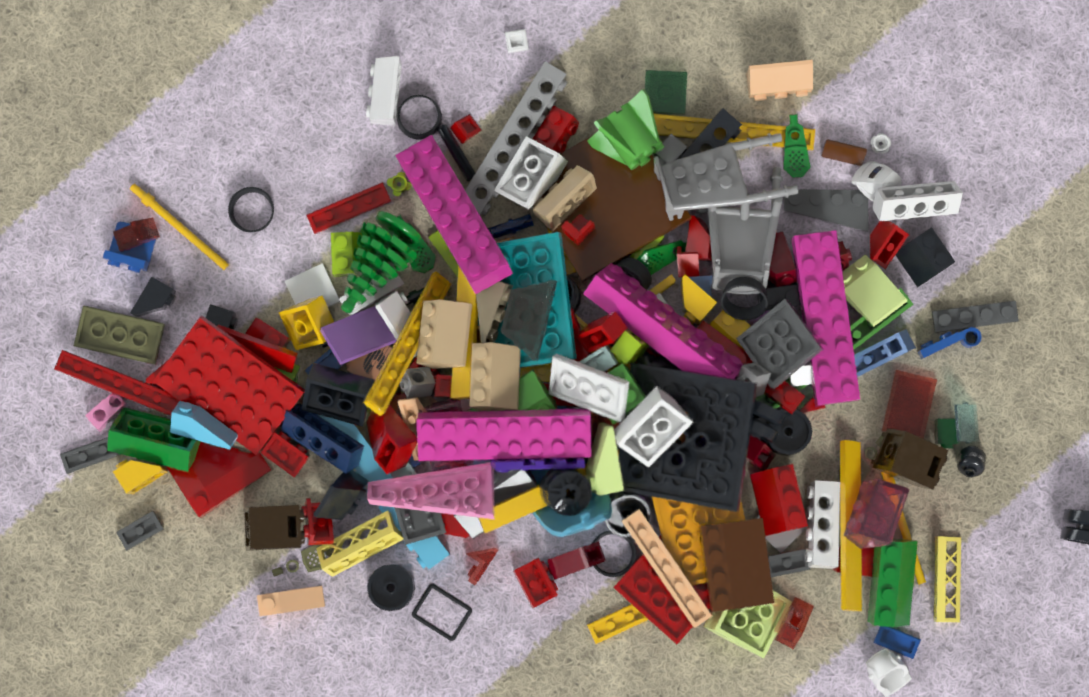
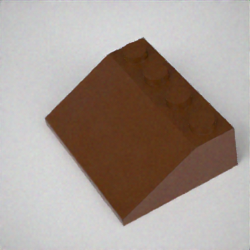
[699,518,775,612]

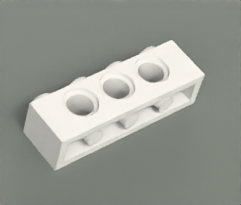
[873,181,963,221]
[805,480,840,569]

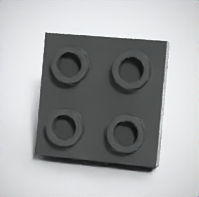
[394,507,447,545]

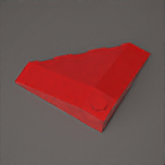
[166,442,271,518]

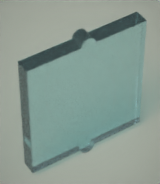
[954,402,979,444]

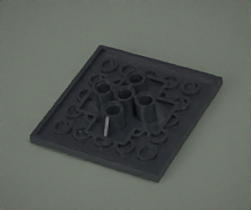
[618,363,757,512]

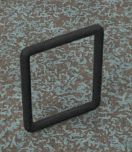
[412,584,472,641]

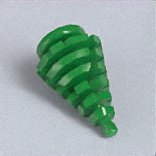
[341,211,421,314]

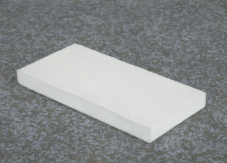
[549,354,629,422]

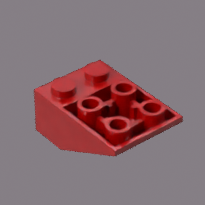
[366,403,418,474]

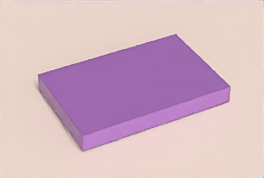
[320,306,396,365]

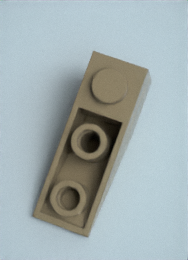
[476,281,513,343]

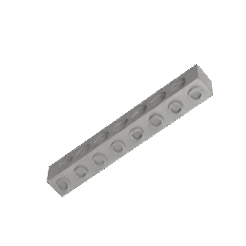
[465,61,568,217]

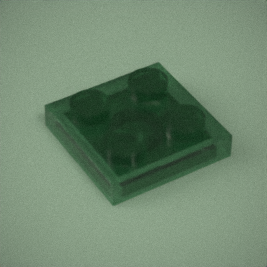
[645,70,687,115]

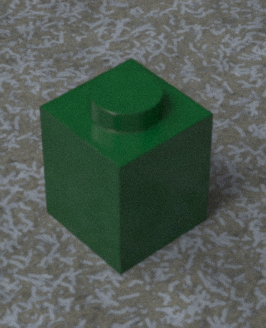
[934,418,959,449]

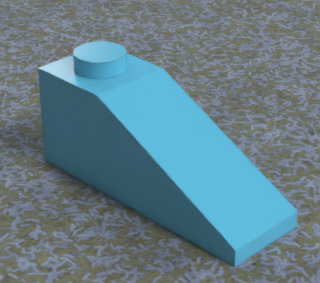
[170,401,238,450]

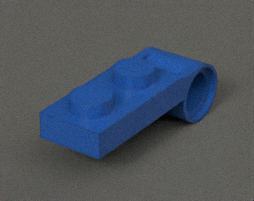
[918,327,982,359]

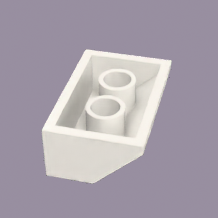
[366,56,402,126]
[375,290,418,358]
[614,387,693,467]

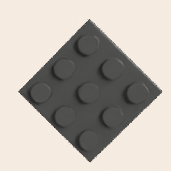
[736,299,823,389]

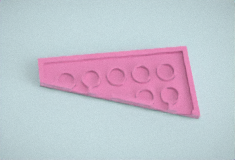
[367,463,494,519]

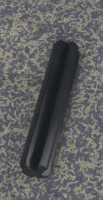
[438,124,476,181]

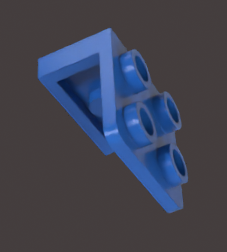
[103,221,158,273]

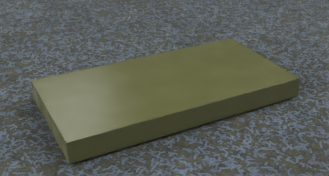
[73,305,165,365]

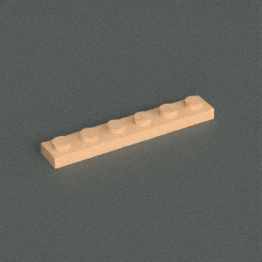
[622,509,712,628]

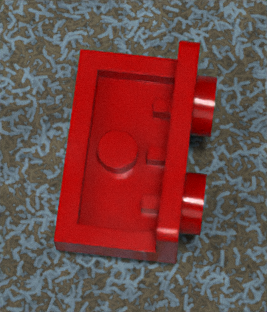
[532,105,579,154]
[260,432,310,478]
[301,498,334,545]
[513,558,558,609]

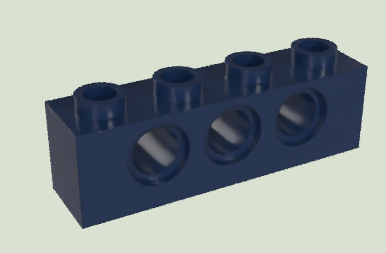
[281,403,364,473]

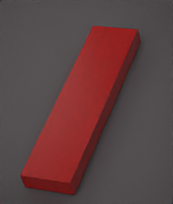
[306,182,391,234]
[217,325,298,373]

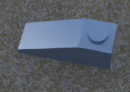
[854,329,916,377]

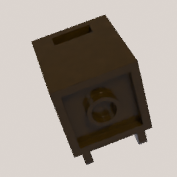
[871,428,949,490]
[244,505,305,551]

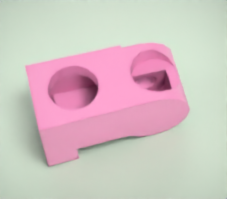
[85,393,127,432]

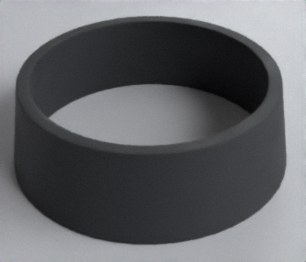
[397,95,442,140]
[228,187,274,232]
[721,277,768,320]
[592,530,636,577]

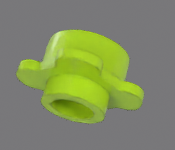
[387,172,412,197]

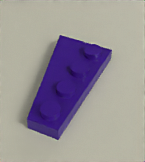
[490,457,585,472]

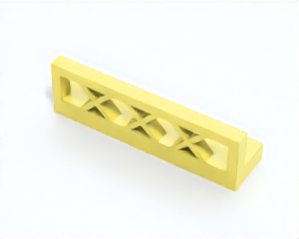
[316,510,404,577]
[934,536,961,622]

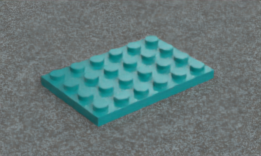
[492,232,577,368]

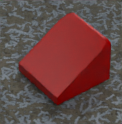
[450,114,482,144]
[799,396,826,413]

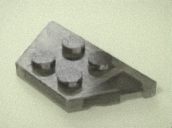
[501,280,557,361]

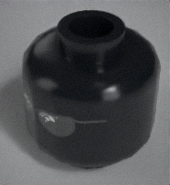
[957,445,986,478]

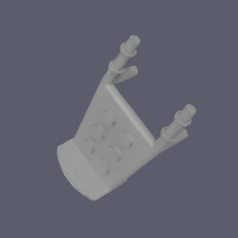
[654,133,798,221]
[708,167,783,294]

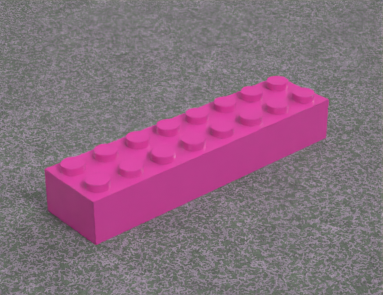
[395,135,513,295]
[791,230,860,406]
[583,263,743,379]
[417,409,591,461]

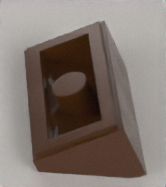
[821,139,867,166]

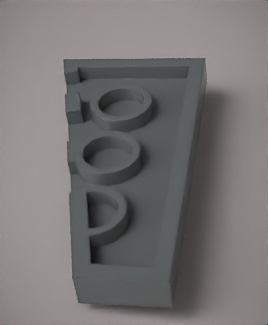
[784,189,868,232]

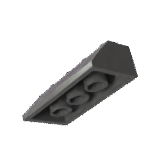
[453,469,538,539]

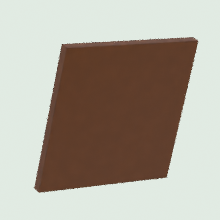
[539,135,692,282]

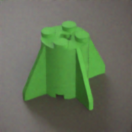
[587,89,665,170]

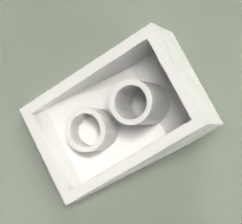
[494,136,568,209]

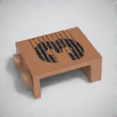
[346,346,412,390]

